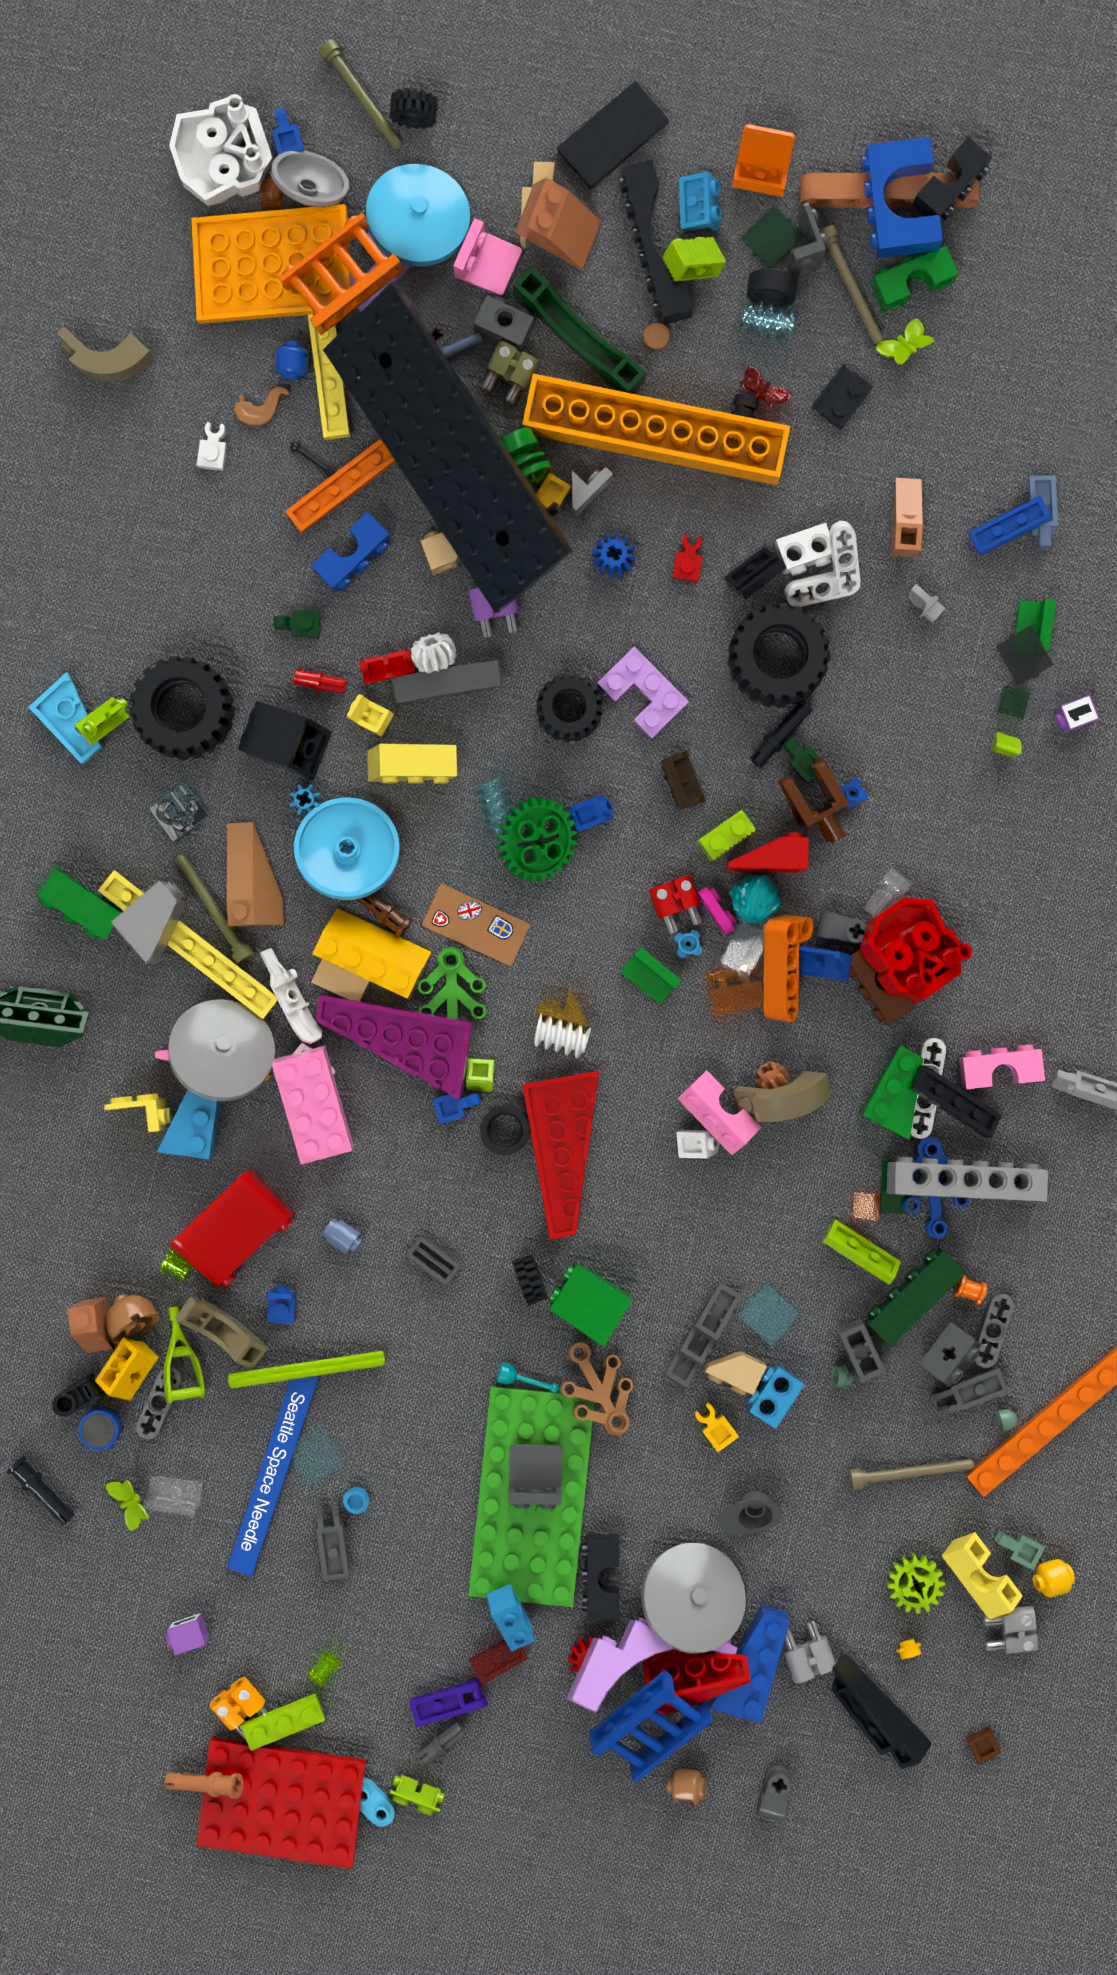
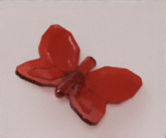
[739,366,791,409]

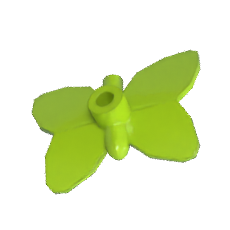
[876,318,934,365]
[106,1480,149,1531]

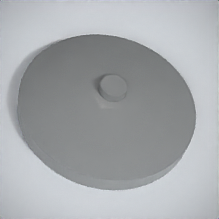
[168,999,275,1101]
[641,1543,746,1653]

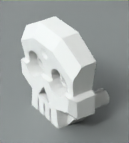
[169,94,273,206]

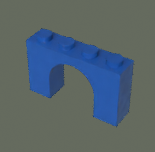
[861,137,943,258]

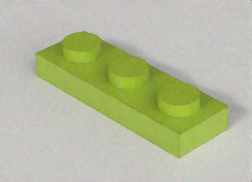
[823,1219,901,1285]
[241,1693,325,1751]

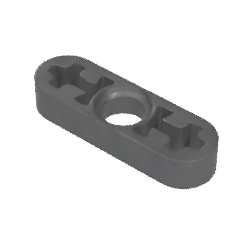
[974,1293,1014,1368]
[136,1365,183,1439]

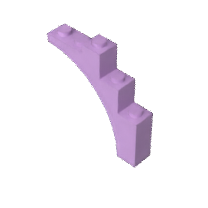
[566,1618,738,1712]

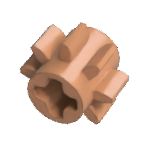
[755,1062,790,1089]

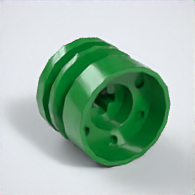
[500,427,553,487]

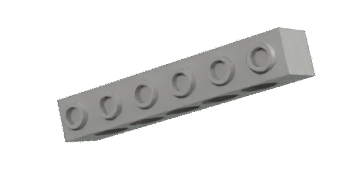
[887,1157,1048,1202]

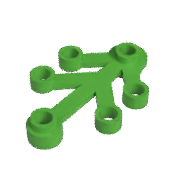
[418,947,487,1019]

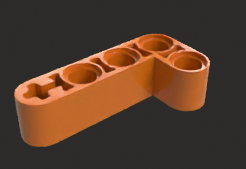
[763,915,813,1022]

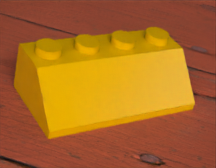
[312,908,432,999]

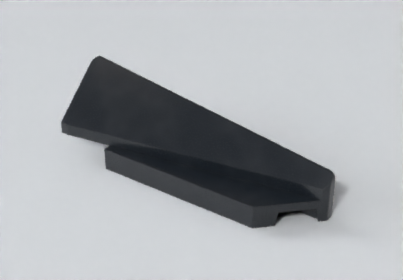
[832,1654,931,1769]

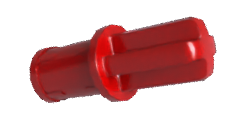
[293,668,347,694]

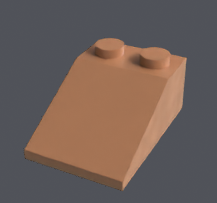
[515,178,601,270]

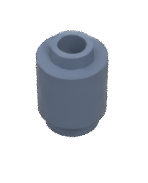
[322,1218,363,1255]

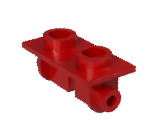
[359,649,415,684]

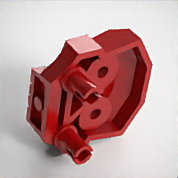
[860,898,972,1004]

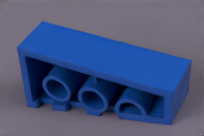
[708,1605,790,1723]

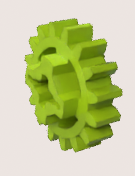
[886,1554,945,1614]

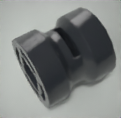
[731,393,760,419]

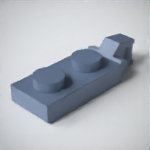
[1028,475,1058,550]

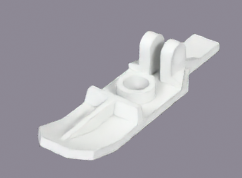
[260,948,322,1044]

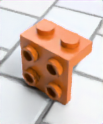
[732,124,795,197]

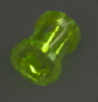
[159,1250,193,1283]
[307,1650,341,1687]

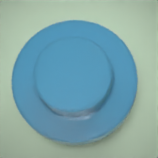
[343,1487,370,1514]

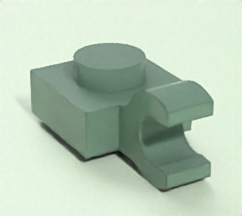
[994,1530,1045,1571]

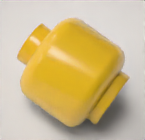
[1033,1559,1075,1598]

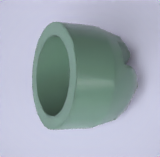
[996,1409,1018,1431]

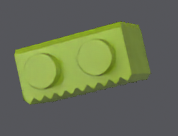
[663,236,727,281]
[697,810,755,862]

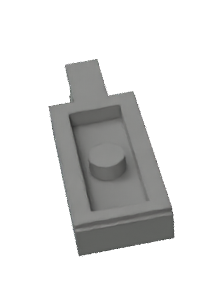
[1051,1070,1117,1110]

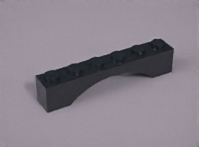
[618,159,693,325]

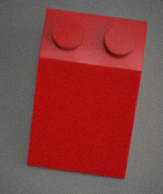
[724,832,809,873]

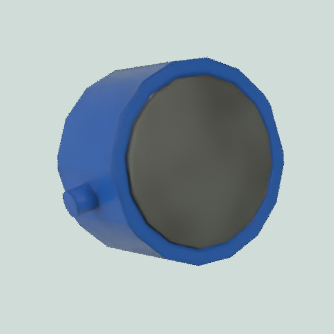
[79,1406,123,1450]

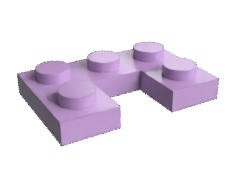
[597,646,689,740]

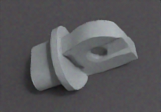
[908,584,945,623]

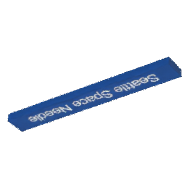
[227,1375,320,1577]

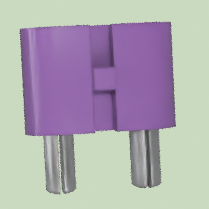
[469,588,519,638]

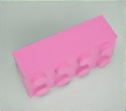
[272,1045,354,1165]

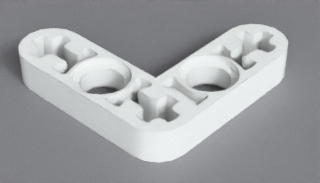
[784,521,861,607]

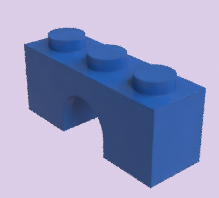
[311,511,391,593]

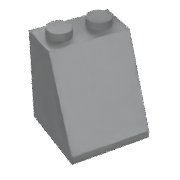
[111,880,186,965]

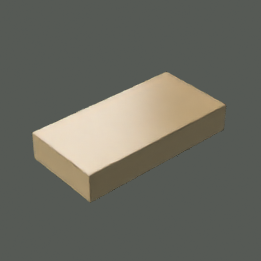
[311,959,370,1001]

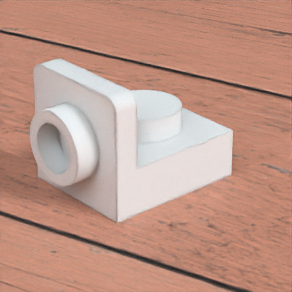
[676,1129,720,1159]

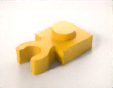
[694,1402,739,1452]

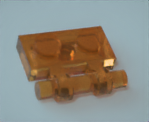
[705,962,764,1016]

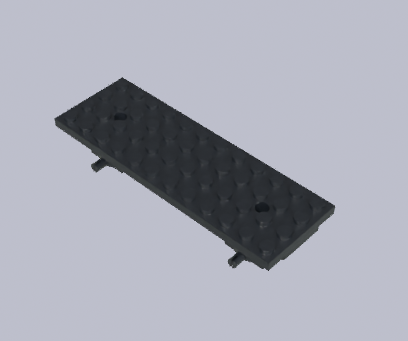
[323,281,573,613]

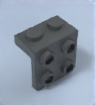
[787,202,828,279]
[508,1444,562,1509]

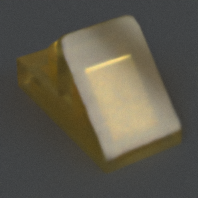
[536,989,588,1026]

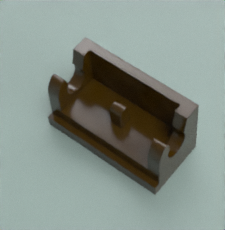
[660,752,706,811]

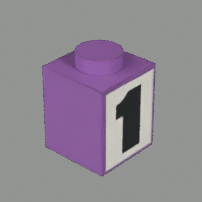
[1054,695,1099,734]
[166,1613,210,1655]

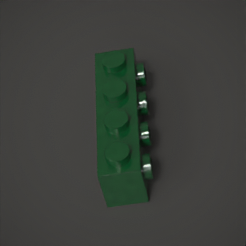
[865,1248,966,1347]

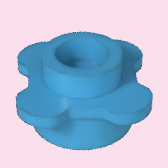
[674,930,702,958]

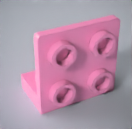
[453,218,522,297]

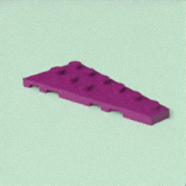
[315,994,473,1100]

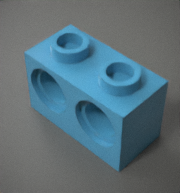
[747,1363,804,1429]
[486,1584,535,1652]

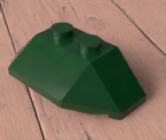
[0,986,90,1047]

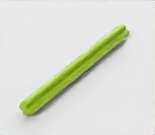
[228,1351,385,1389]

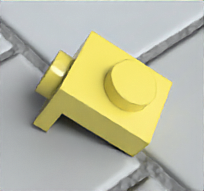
[347,694,394,737]

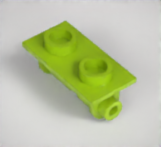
[74,697,130,746]
[388,1774,445,1816]

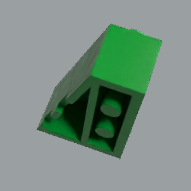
[36,865,122,940]
[859,1045,924,1140]

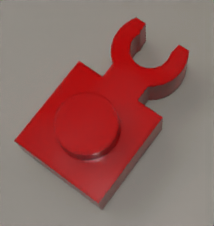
[672,534,703,583]

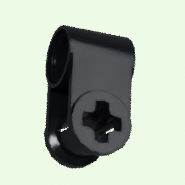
[52,1373,106,1417]

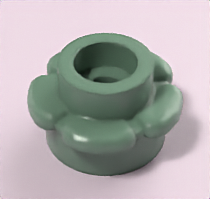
[831,1364,853,1390]

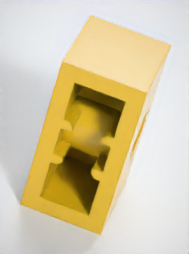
[95,1337,159,1401]

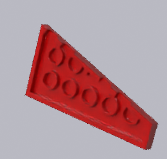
[522,1070,600,1239]

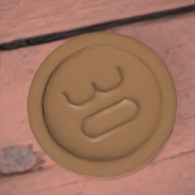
[644,323,670,350]

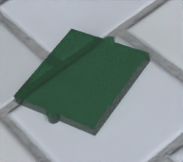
[741,206,804,269]

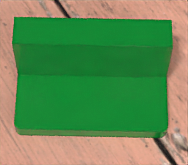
[1012,599,1056,656]
[621,947,681,1004]

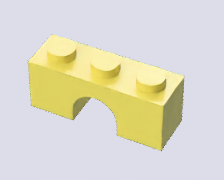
[942,1532,1022,1620]

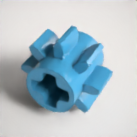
[290,784,321,816]

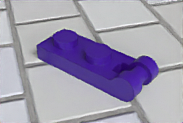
[409,1678,488,1727]

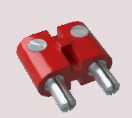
[648,875,702,934]

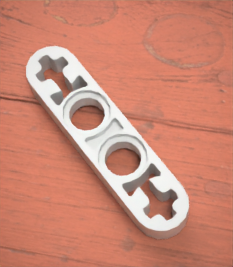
[910,1038,946,1139]

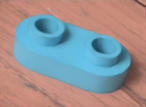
[360,1778,396,1827]

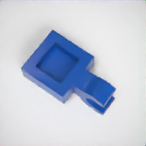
[272,108,304,155]
[432,1093,481,1124]

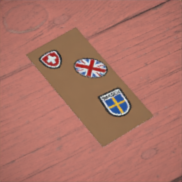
[421,883,531,966]

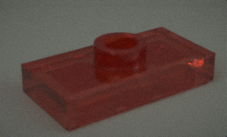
[469,1639,528,1685]

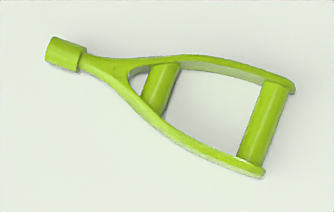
[163,1306,205,1404]

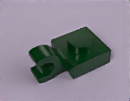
[274,610,319,638]
[782,737,820,783]

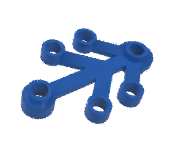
[902,1137,969,1239]

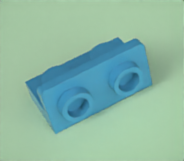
[679,171,722,232]

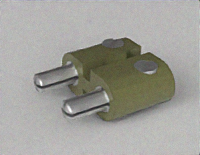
[482,341,539,404]

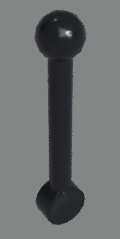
[290,442,336,477]

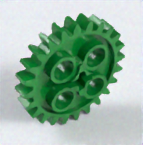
[495,797,577,883]

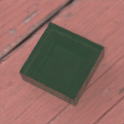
[997,686,1030,719]

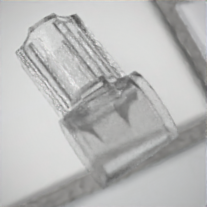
[862,867,912,918]

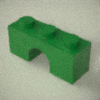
[871,246,958,313]

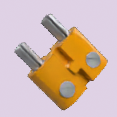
[209,1677,268,1739]

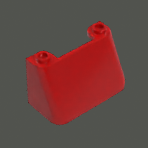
[169,1169,295,1287]

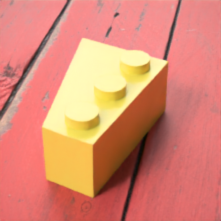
[367,744,457,784]

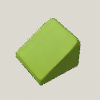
[991,732,1022,758]
[466,1058,494,1092]

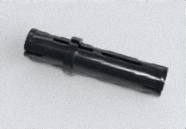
[749,700,813,769]

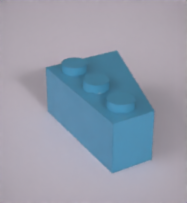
[157,1090,222,1159]

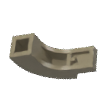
[57,327,154,382]
[734,1071,831,1122]
[175,1297,268,1369]

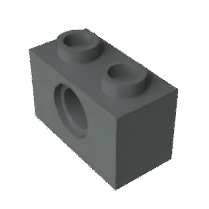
[474,295,535,353]

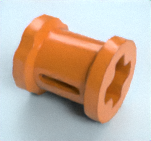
[953,1275,987,1305]

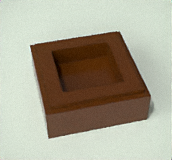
[965,1727,1002,1764]

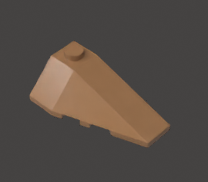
[227,822,285,927]

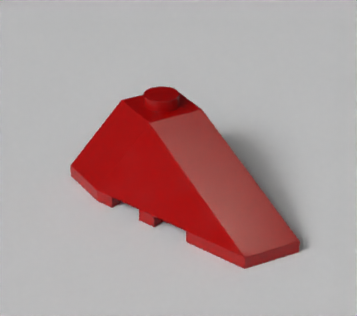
[643,1649,751,1715]

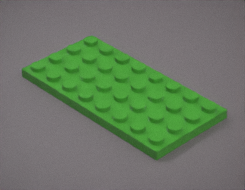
[468,1385,595,1607]

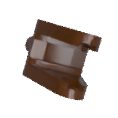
[779,758,849,843]

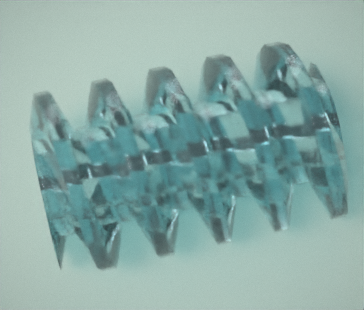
[739,299,795,343]
[476,777,512,835]

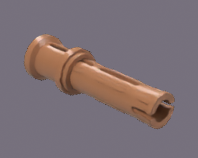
[165,1772,244,1799]

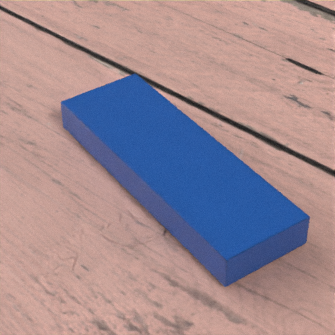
[968,495,1052,557]

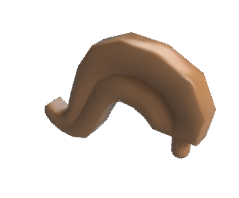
[234,387,290,427]

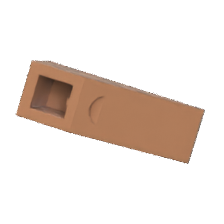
[890,478,923,558]

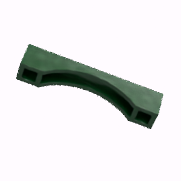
[513,266,646,394]

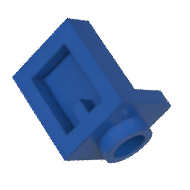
[568,795,614,832]
[267,1286,296,1324]

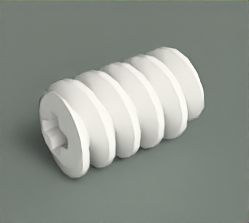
[534,1014,591,1059]

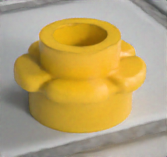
[896,1639,922,1660]

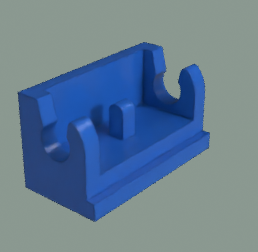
[799,946,852,982]

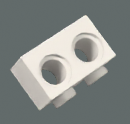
[774,523,832,576]

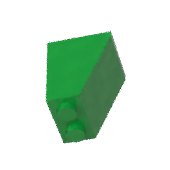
[548,1262,632,1347]

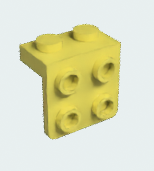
[104,1093,173,1132]

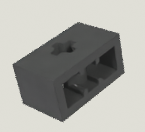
[836,1319,886,1383]
[919,1322,982,1387]

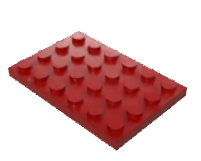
[197,1737,366,1869]

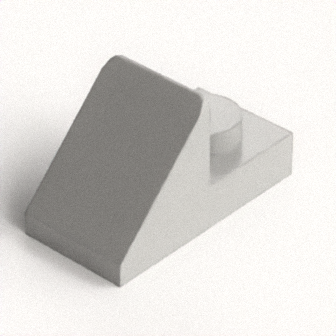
[572,467,613,517]

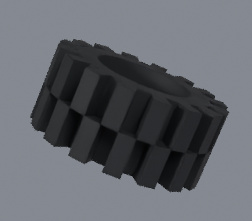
[389,88,438,129]
[512,1254,548,1306]

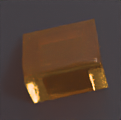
[260,176,281,210]
[851,1191,880,1222]

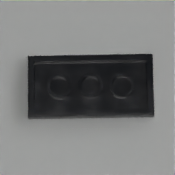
[557,81,669,190]

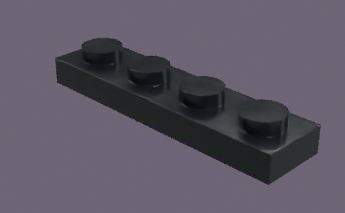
[909,1065,1002,1138]

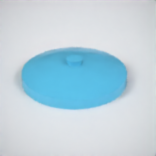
[366,164,470,267]
[294,797,400,900]

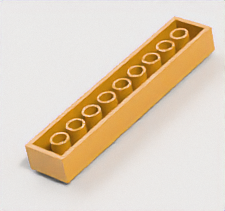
[522,374,790,485]

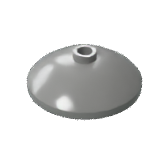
[271,150,349,207]

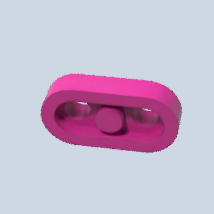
[697,887,736,936]

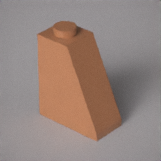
[67,1297,114,1353]

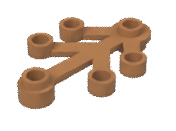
[559,1342,633,1436]

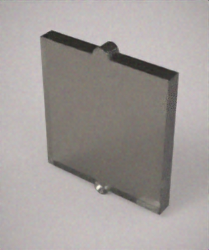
[996,625,1053,686]

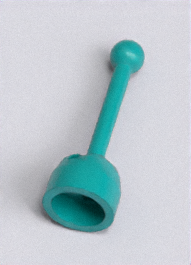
[496,1362,559,1393]

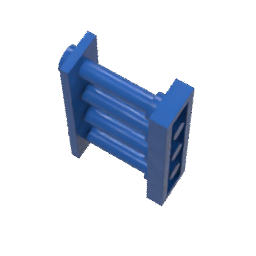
[589,1670,712,1783]

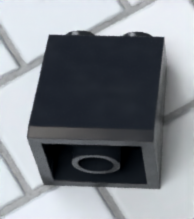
[237,701,332,780]

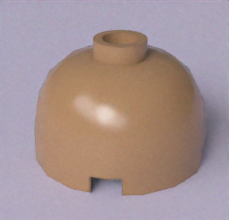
[105,1294,159,1344]

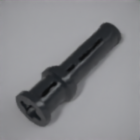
[6,1455,75,1527]

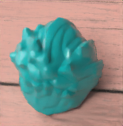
[729,872,781,924]

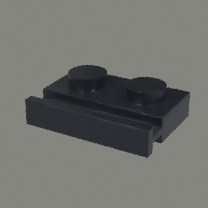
[811,364,873,430]
[724,546,787,600]

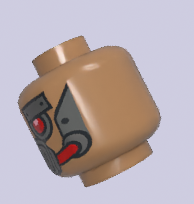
[667,1768,707,1806]

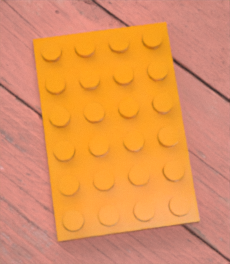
[192,204,351,324]

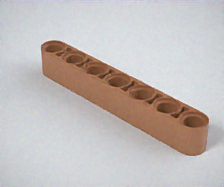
[800,173,979,208]

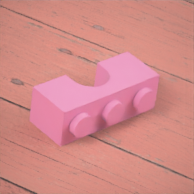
[958,1044,1045,1089]
[677,1070,761,1155]

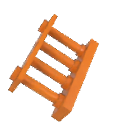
[279,213,404,335]

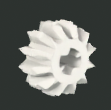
[411,633,457,673]

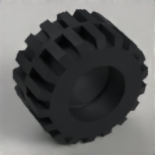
[537,673,602,743]

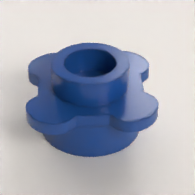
[839,778,868,809]

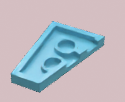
[29,672,103,765]

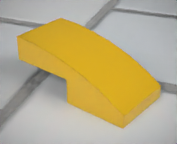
[536,473,572,518]

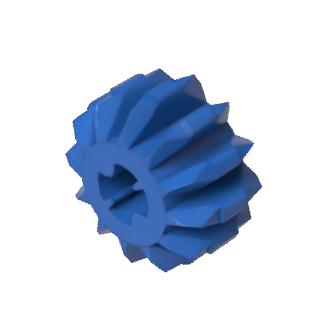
[592,533,636,579]

